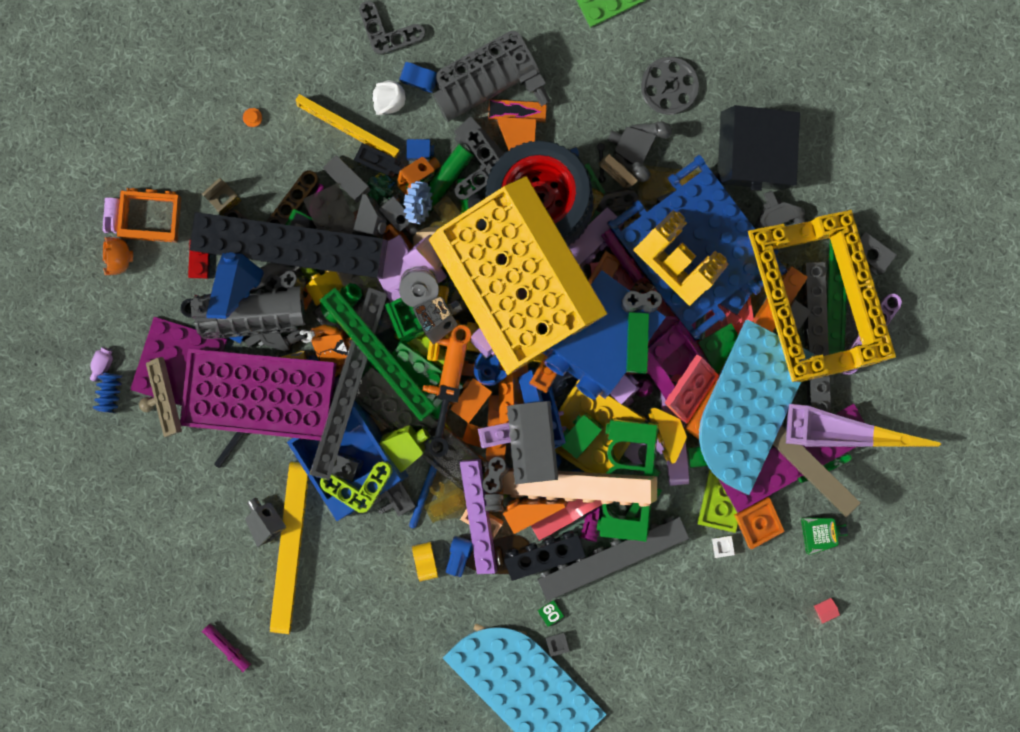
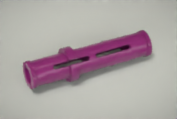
[601,229,644,283]
[202,623,251,673]

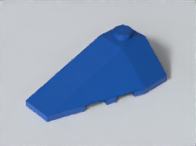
[206,252,264,319]

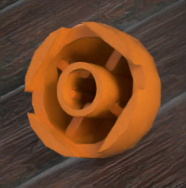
[103,237,133,275]

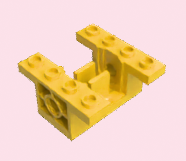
[634,209,729,306]

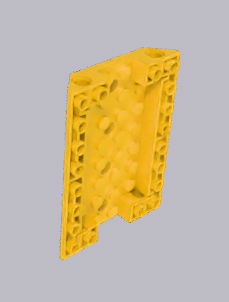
[429,176,608,375]

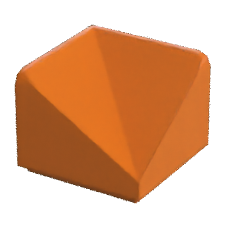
[462,423,482,447]

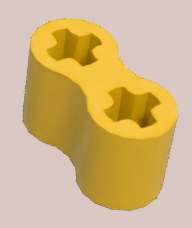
[412,542,438,582]

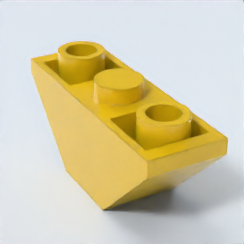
[648,408,687,464]

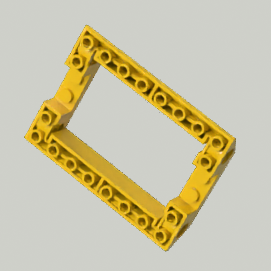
[748,210,896,382]

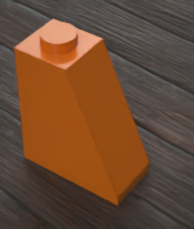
[498,117,536,151]

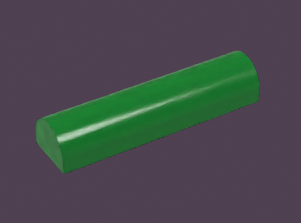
[428,143,475,215]

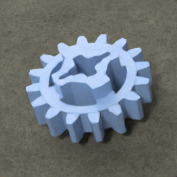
[403,181,433,224]

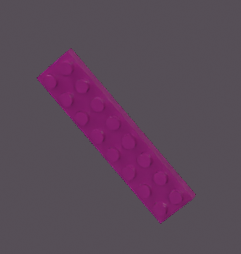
[718,404,865,513]

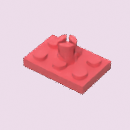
[665,355,719,424]

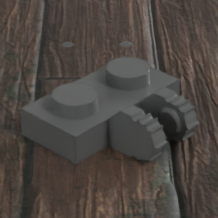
[374,482,416,516]

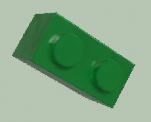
[562,412,604,459]

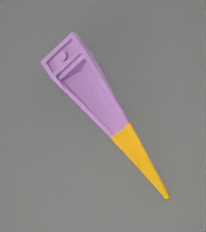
[786,404,941,447]

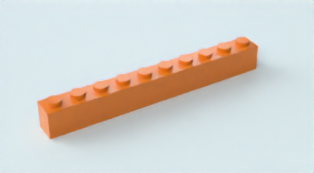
[684,267,808,439]

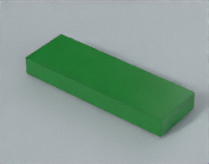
[626,312,649,374]

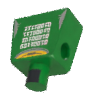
[801,517,848,555]

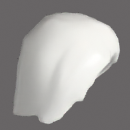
[373,80,406,115]

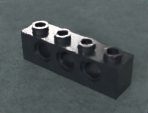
[504,530,585,581]

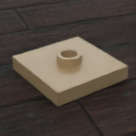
[598,154,637,189]

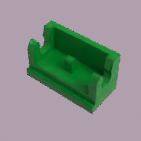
[385,298,425,343]

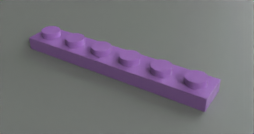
[460,459,497,574]

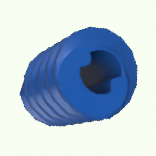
[93,373,123,413]

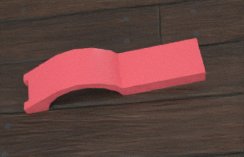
[531,499,603,541]

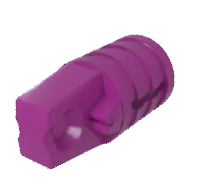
[636,379,653,397]
[580,507,603,542]

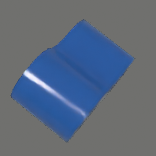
[399,62,437,93]

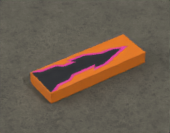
[488,99,547,123]

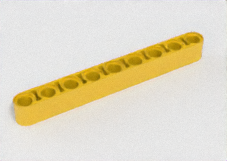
[270,461,309,635]

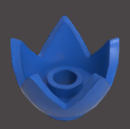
[474,353,507,386]

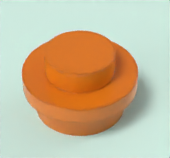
[243,108,262,127]

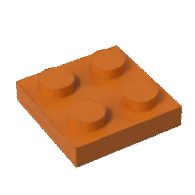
[734,497,785,549]

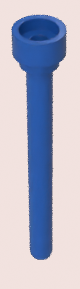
[409,441,451,528]

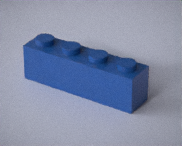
[518,370,566,449]

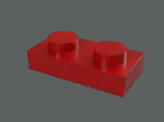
[188,240,209,279]

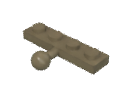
[139,357,182,437]

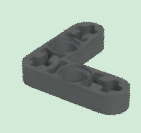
[359,1,425,55]
[455,128,500,200]

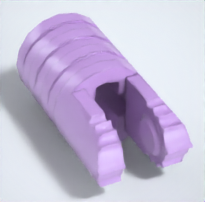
[102,198,120,233]

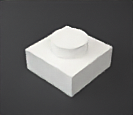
[712,535,735,558]

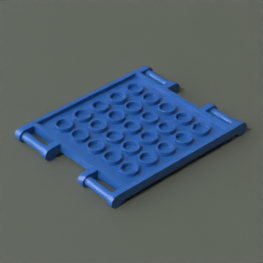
[607,155,787,341]

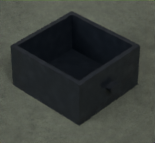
[717,105,800,191]

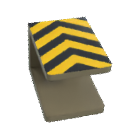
[202,178,242,216]

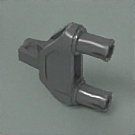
[754,191,806,229]
[245,328,305,352]

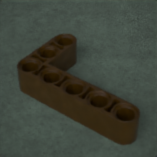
[224,170,320,225]

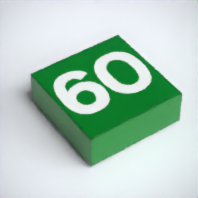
[537,600,564,627]

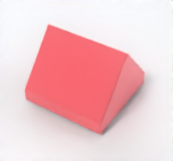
[814,598,840,624]

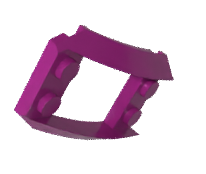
[647,320,708,400]

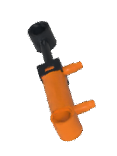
[423,325,471,457]

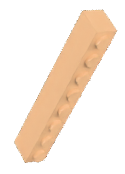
[503,468,657,506]

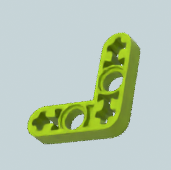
[320,461,392,513]

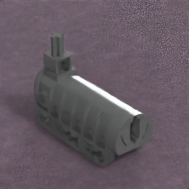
[433,31,551,122]
[190,286,306,339]

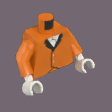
[300,324,352,378]

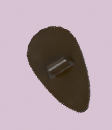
[466,535,531,574]

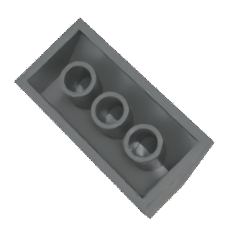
[507,401,558,484]

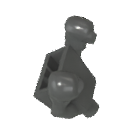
[607,121,672,183]

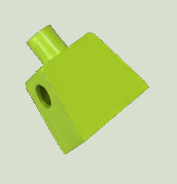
[379,425,430,472]

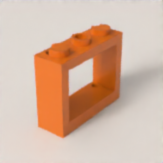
[117,188,181,243]

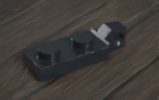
[354,143,403,178]

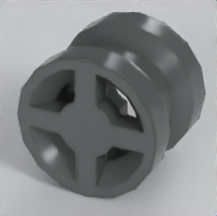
[484,494,504,512]

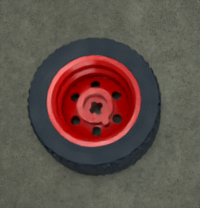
[485,140,593,247]

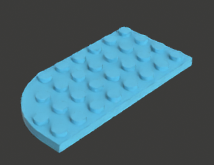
[699,320,814,495]
[443,627,607,732]

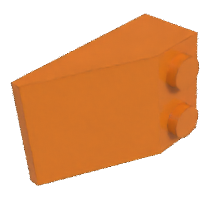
[503,497,569,534]

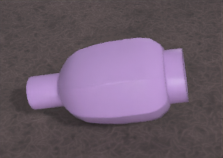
[90,347,113,382]

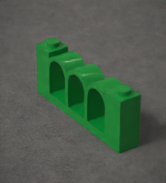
[597,418,659,542]

